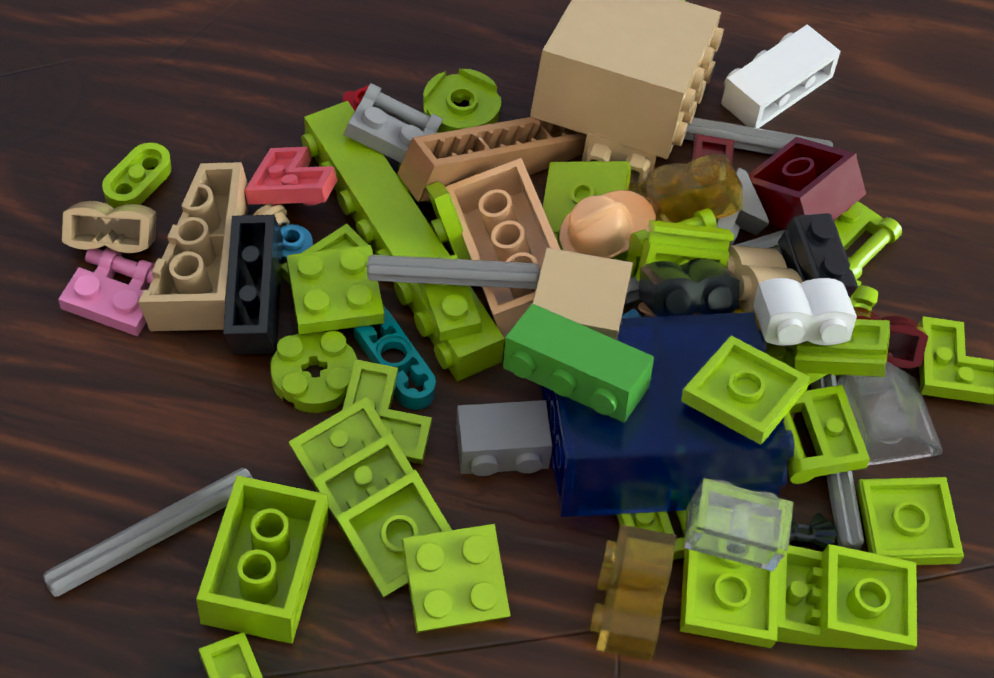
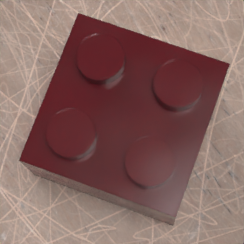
[748,137,866,230]

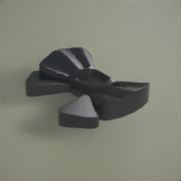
[772,504,836,549]

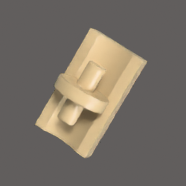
[581,133,657,188]

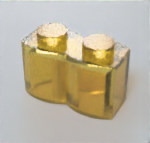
[647,154,743,223]

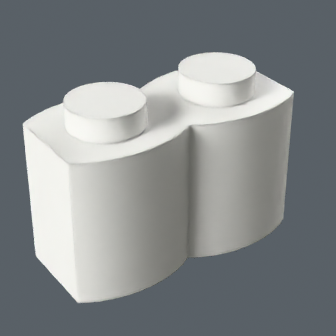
[753,278,857,346]

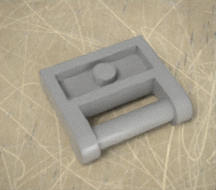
[343,83,443,163]

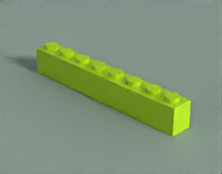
[301,101,505,382]

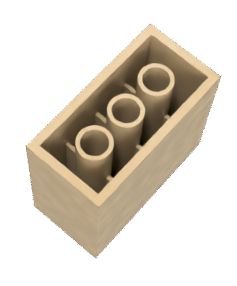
[530,0,724,159]

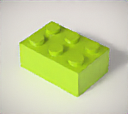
[196,475,328,644]

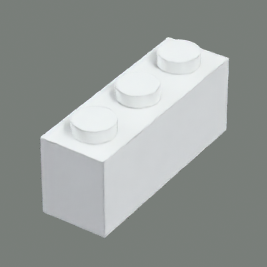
[721,24,841,128]

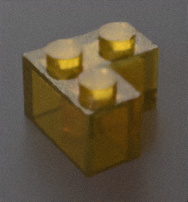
[590,524,676,661]

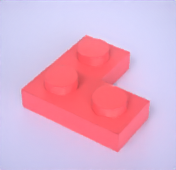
[244,147,338,207]

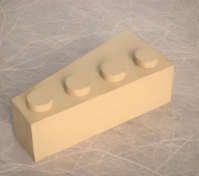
[138,162,249,331]

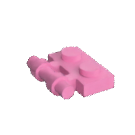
[58,247,155,336]

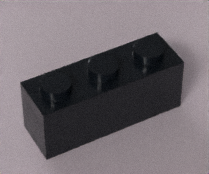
[223,215,283,355]

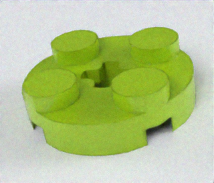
[423,69,501,132]
[271,331,357,413]

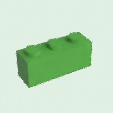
[503,303,654,423]

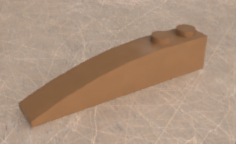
[397,117,587,202]

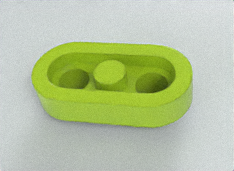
[102,143,172,208]

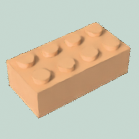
[445,158,560,342]

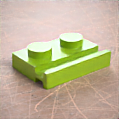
[636,220,734,281]
[795,319,890,377]

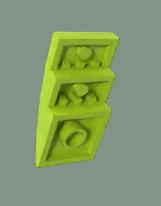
[289,396,452,597]
[777,543,917,650]

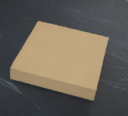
[533,248,633,340]

